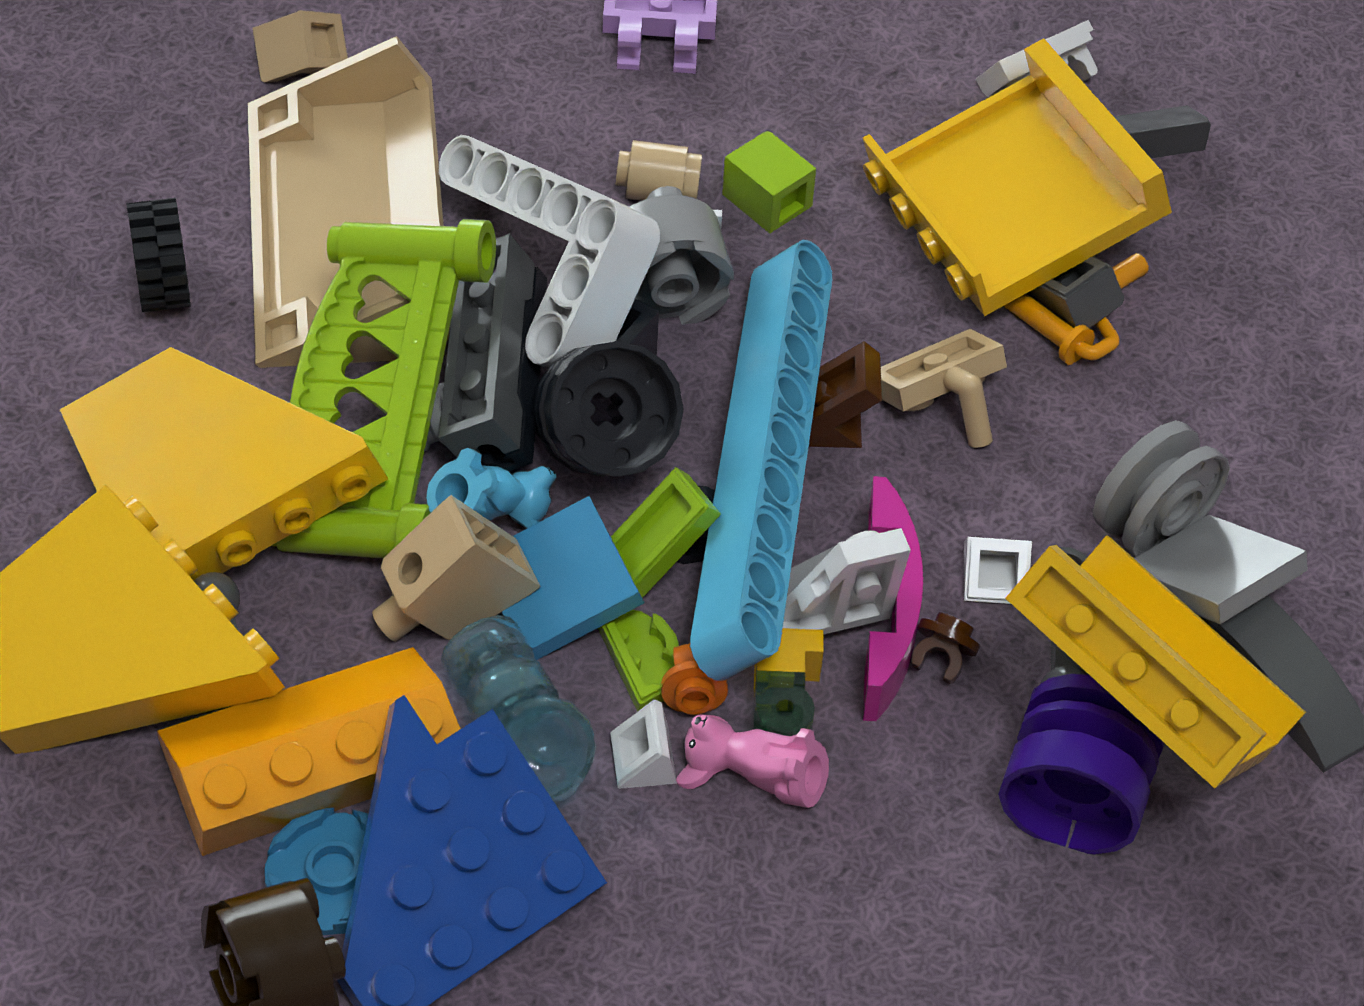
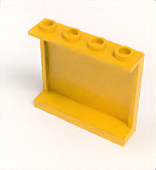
[862,38,1172,317]
[1005,536,1306,789]

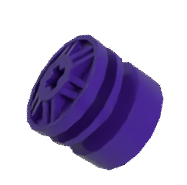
[998,674,1165,855]

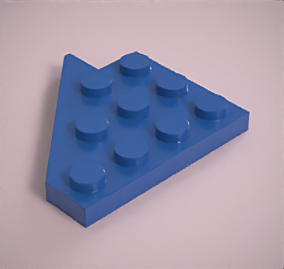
[337,695,607,1006]

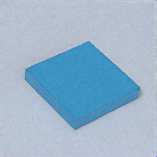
[502,496,645,663]

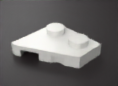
[783,528,911,634]

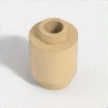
[616,140,702,201]

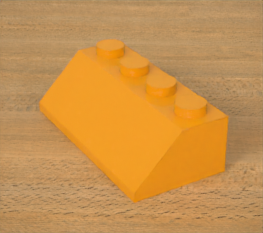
[157,647,461,856]

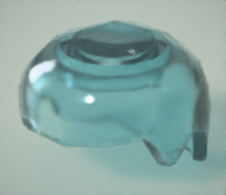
[501,694,597,802]

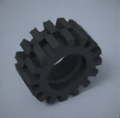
[127,197,191,313]

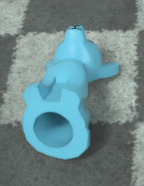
[426,448,557,529]

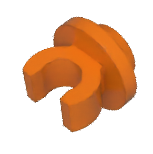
[661,643,728,715]

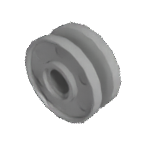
[1092,420,1230,557]

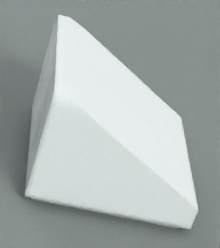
[964,537,1032,604]

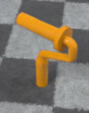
[1004,253,1149,365]

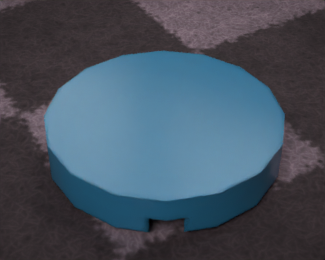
[265,808,369,935]

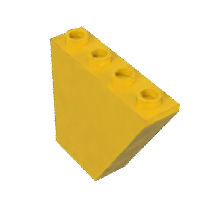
[60,347,388,581]
[0,484,285,754]

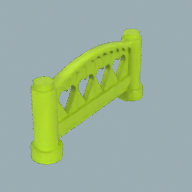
[272,219,496,558]

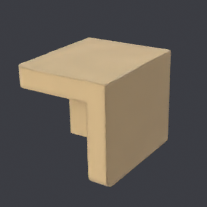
[253,10,348,83]

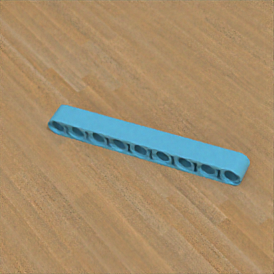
[690,239,832,681]

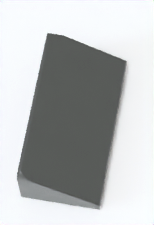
[1114,105,1211,158]

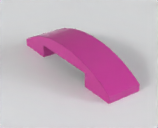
[863,476,923,721]

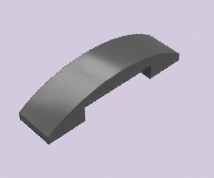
[1199,596,1364,773]

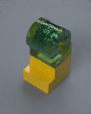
[753,628,824,736]

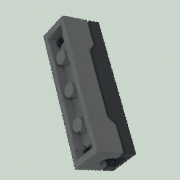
[439,233,547,472]

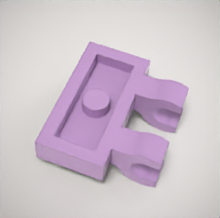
[603,0,717,74]

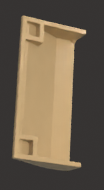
[248,36,450,368]

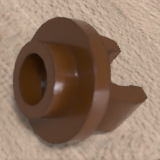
[912,612,981,684]

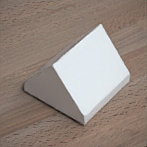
[610,699,677,789]

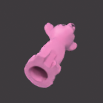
[676,715,829,808]

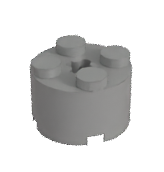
[630,186,734,325]

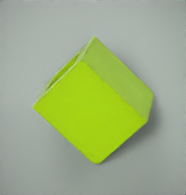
[722,131,816,233]

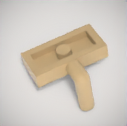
[881,329,1007,448]

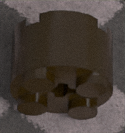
[201,878,346,1006]

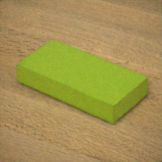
[611,467,721,598]

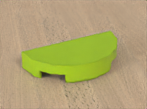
[598,610,679,712]

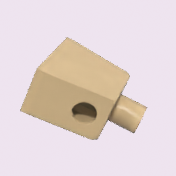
[372,495,541,642]

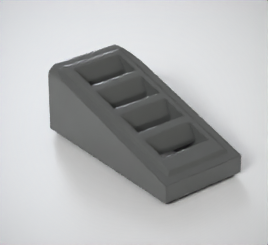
[1028,256,1124,328]

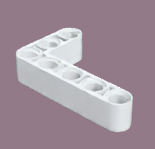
[439,135,660,369]

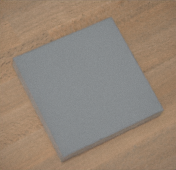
[1134,515,1308,624]

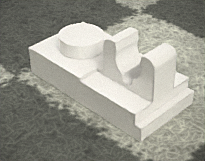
[976,20,1098,97]

